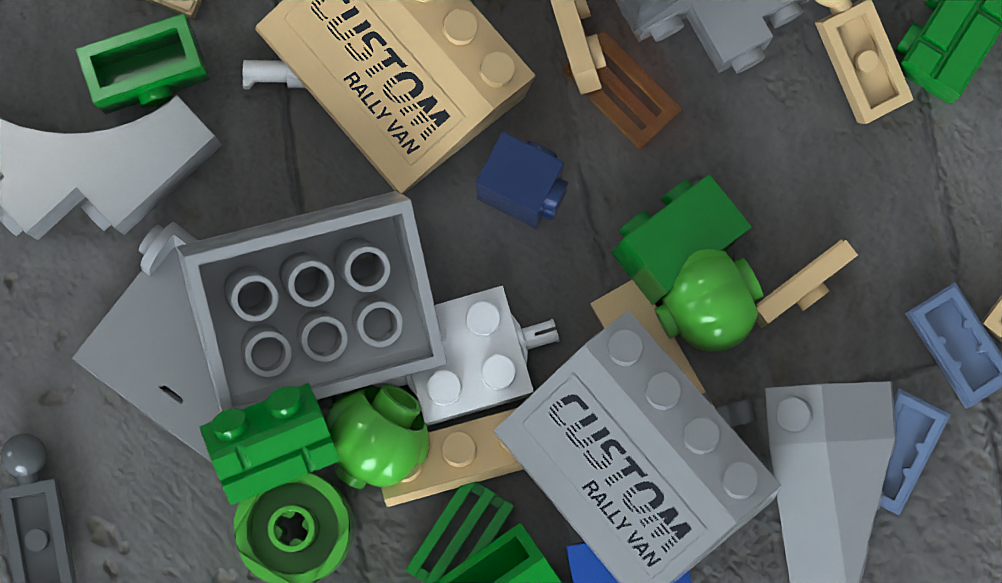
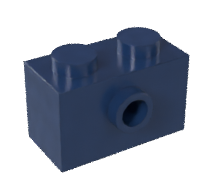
[476,131,569,229]

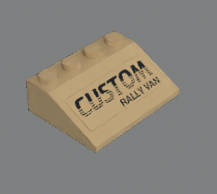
[255,0,536,194]

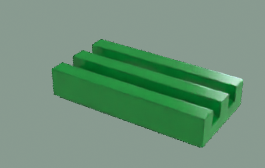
[405,482,514,583]

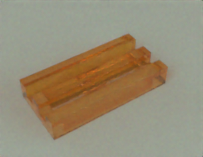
[564,31,681,150]

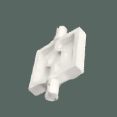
[373,286,560,426]

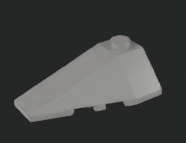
[765,382,897,583]

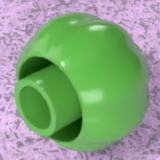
[654,249,764,352]
[325,384,430,489]

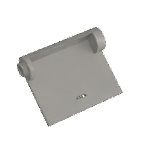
[72,222,221,463]

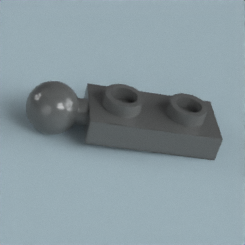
[0,434,77,583]

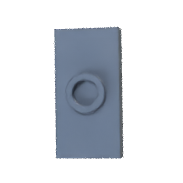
[904,282,1002,408]
[880,388,951,515]

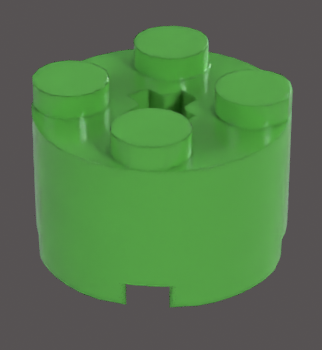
[234,473,354,583]

